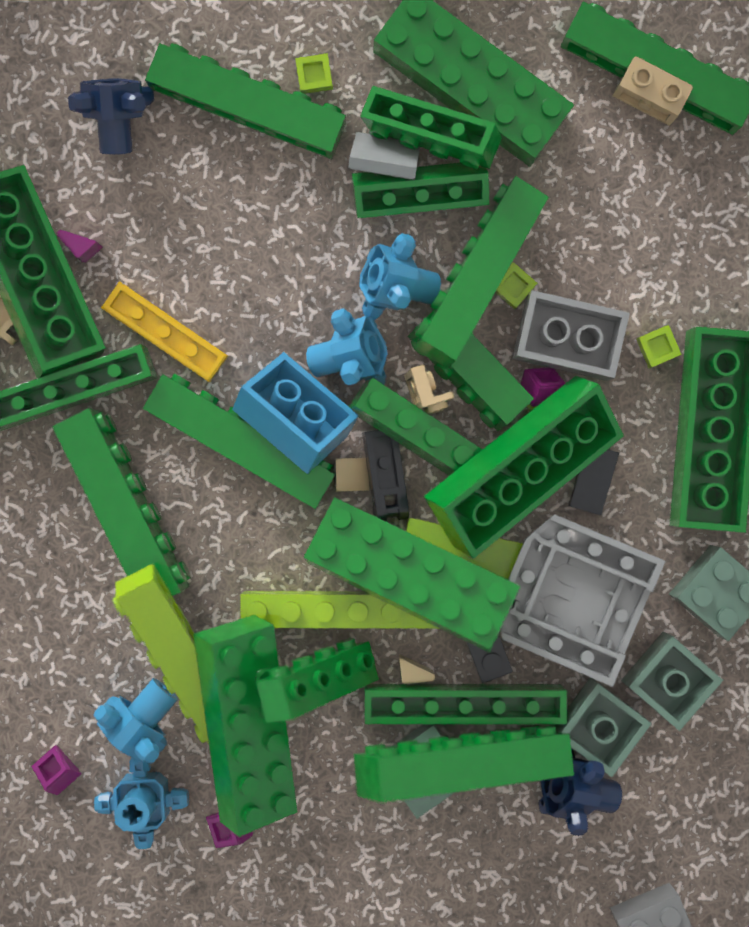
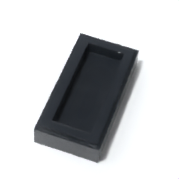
[568,449,619,515]

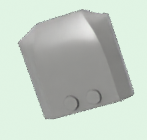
[501,514,666,687]

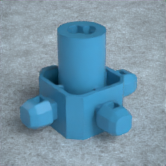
[359,233,441,320]
[306,309,388,385]
[94,678,178,763]
[94,757,189,849]

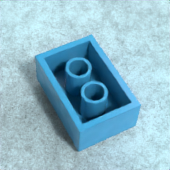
[232,352,359,474]

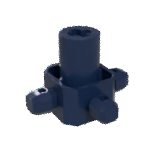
[68,78,154,155]
[538,748,622,836]

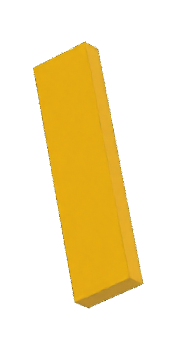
[101,281,228,383]

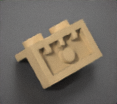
[612,57,693,126]
[404,364,455,415]

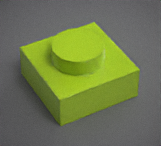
[295,53,333,94]
[495,262,538,310]
[636,325,682,368]

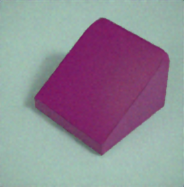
[57,229,103,263]
[520,367,566,407]
[31,745,82,795]
[206,813,253,848]

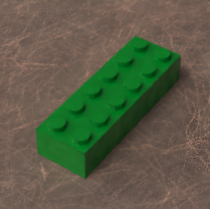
[373,0,574,167]
[0,165,106,379]
[669,326,749,533]
[424,376,624,559]
[52,408,191,596]
[303,497,520,653]
[193,615,298,837]
[353,725,574,803]

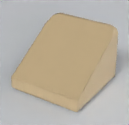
[336,458,369,492]
[399,654,435,684]

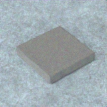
[348,132,420,179]

